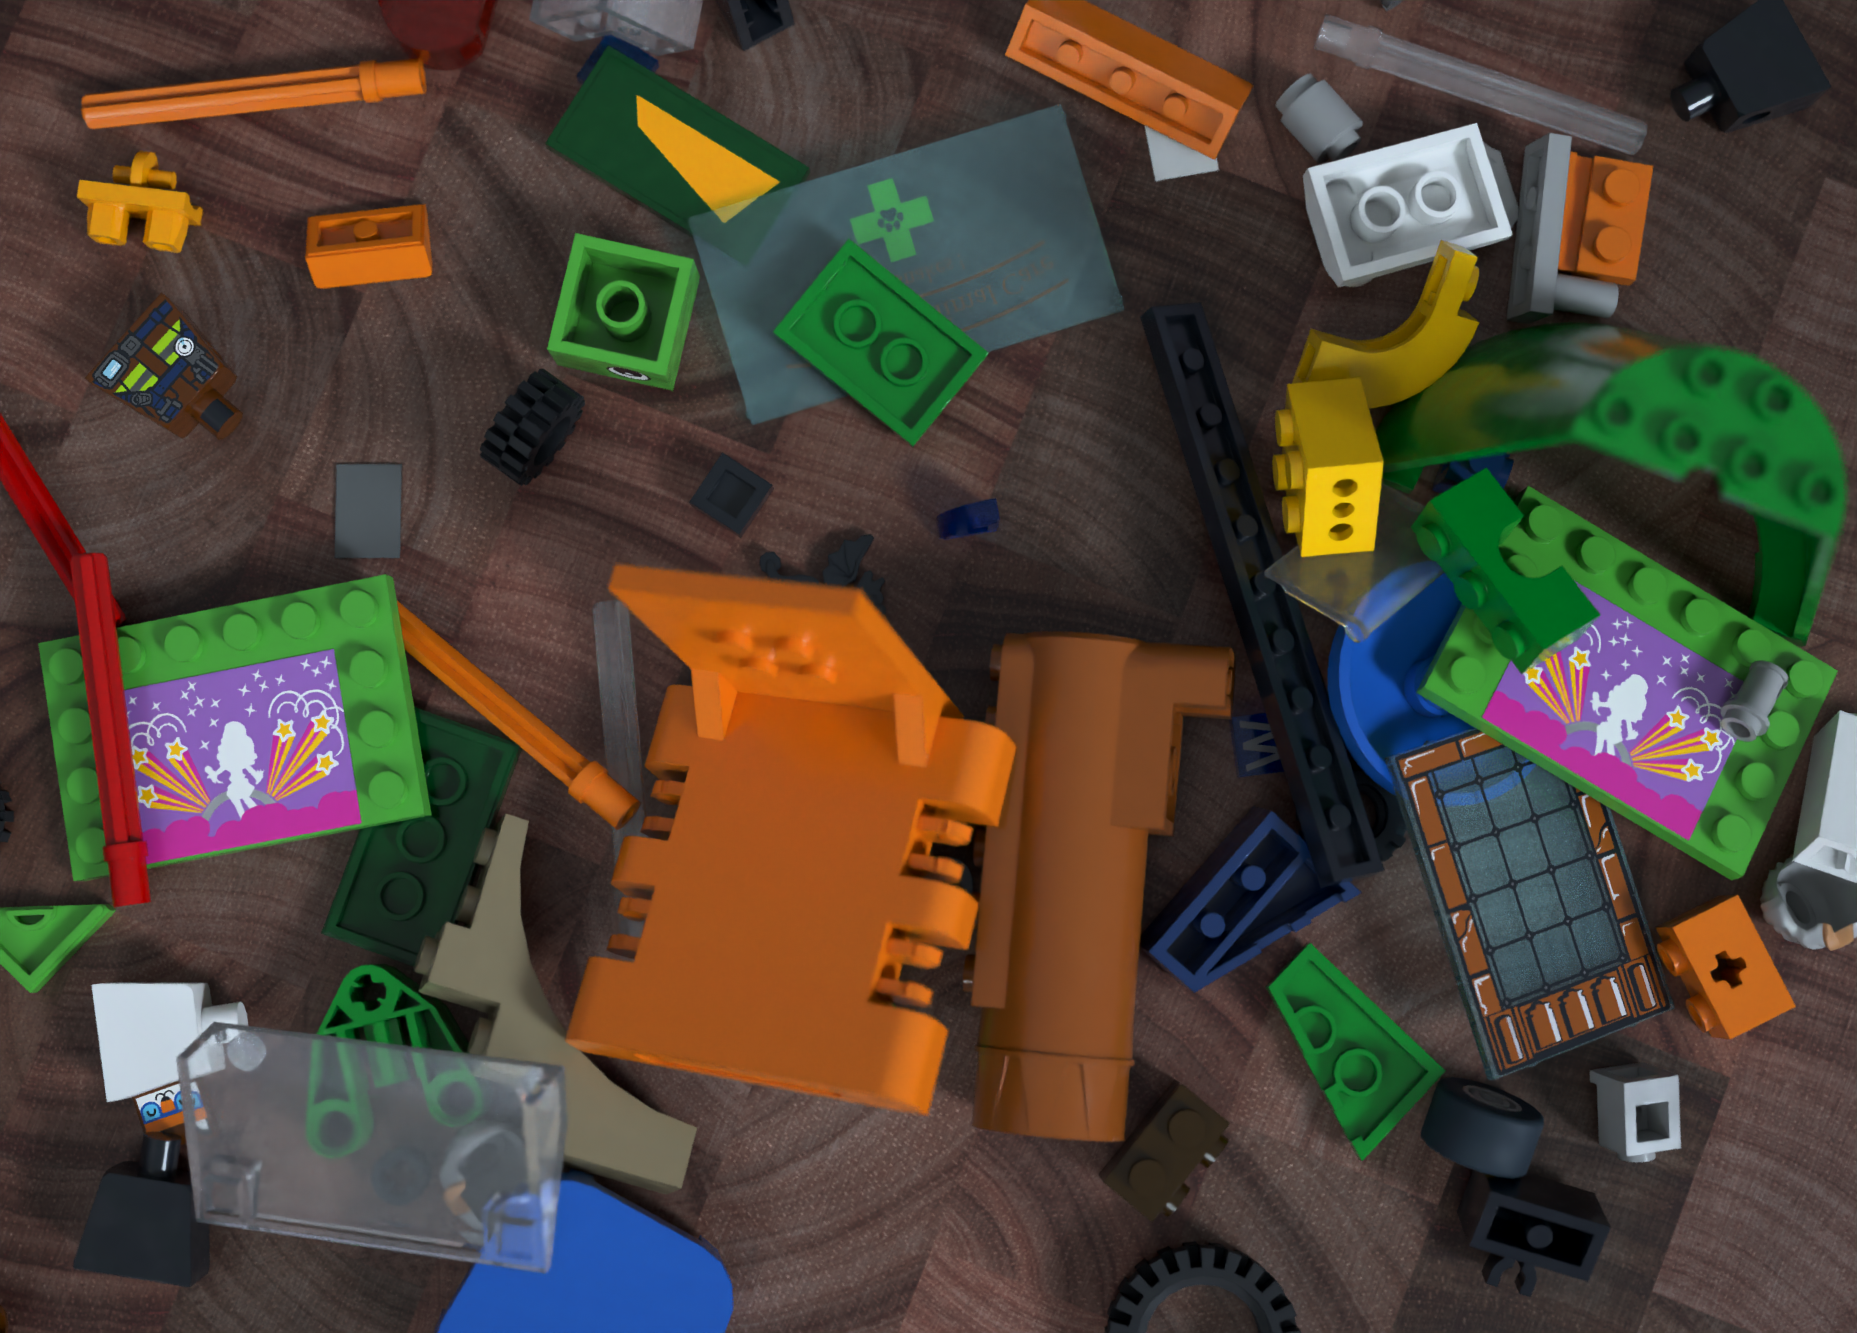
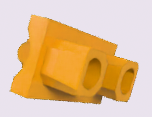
[77,150,203,253]

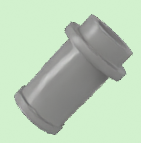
[1720,660,1789,742]

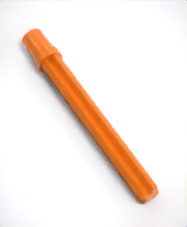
[81,58,426,129]
[397,601,641,830]

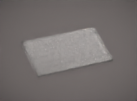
[1264,483,1444,643]

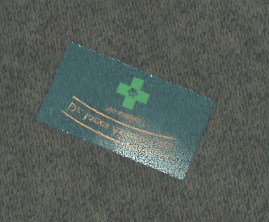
[687,104,1125,426]

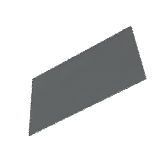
[334,464,402,558]

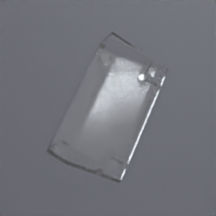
[176,1022,568,1273]

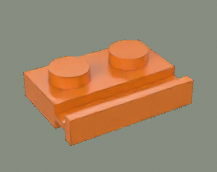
[1558,152,1653,286]

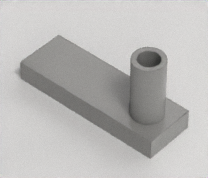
[1507,133,1619,324]

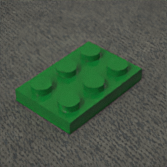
[773,239,989,448]

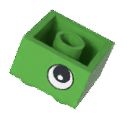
[547,233,700,391]

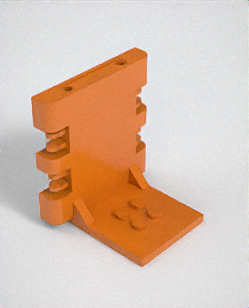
[565,564,1017,1116]

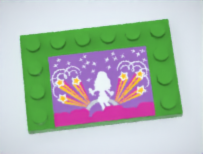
[1416,486,1838,880]
[38,574,432,881]

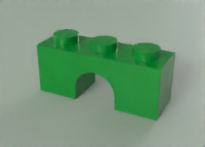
[1411,467,1600,674]

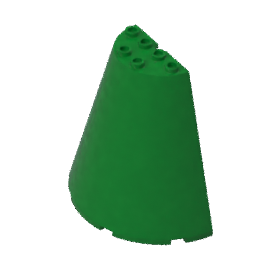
[1375,322,1846,647]

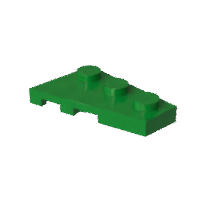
[1265,942,1445,1161]

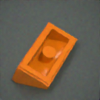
[305,204,432,289]

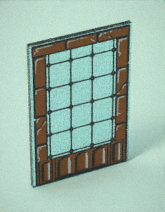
[1384,728,1675,1080]

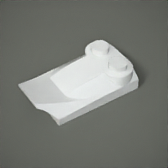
[1303,123,1519,287]

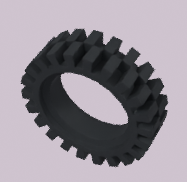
[1104,1241,1301,1333]

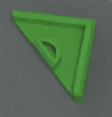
[0,904,117,993]

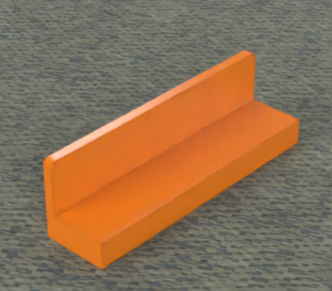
[1005,0,1253,160]

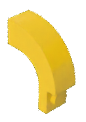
[1292,240,1480,409]

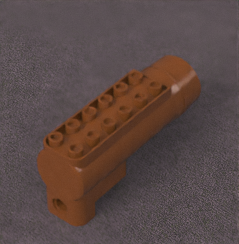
[963,631,1236,1141]

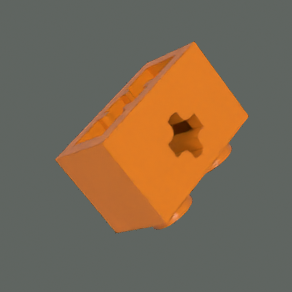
[1655,895,1796,1040]

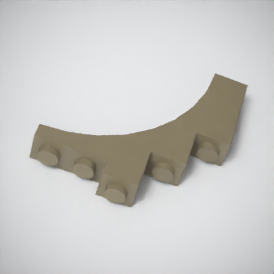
[414,813,697,1195]

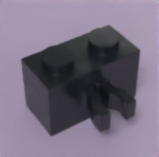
[1457,1170,1611,1297]

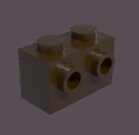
[1099,1079,1230,1222]

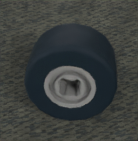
[1421,1077,1544,1178]

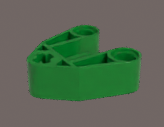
[308,964,495,1158]

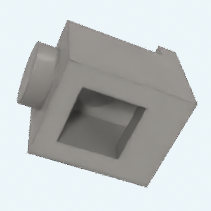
[1589,1062,1681,1162]

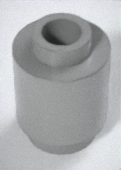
[1275,73,1363,163]

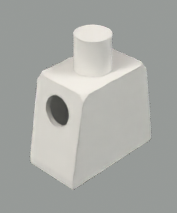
[91,982,248,1102]

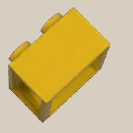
[1272,377,1383,557]

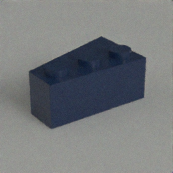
[1139,806,1362,993]

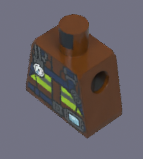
[85,292,243,440]

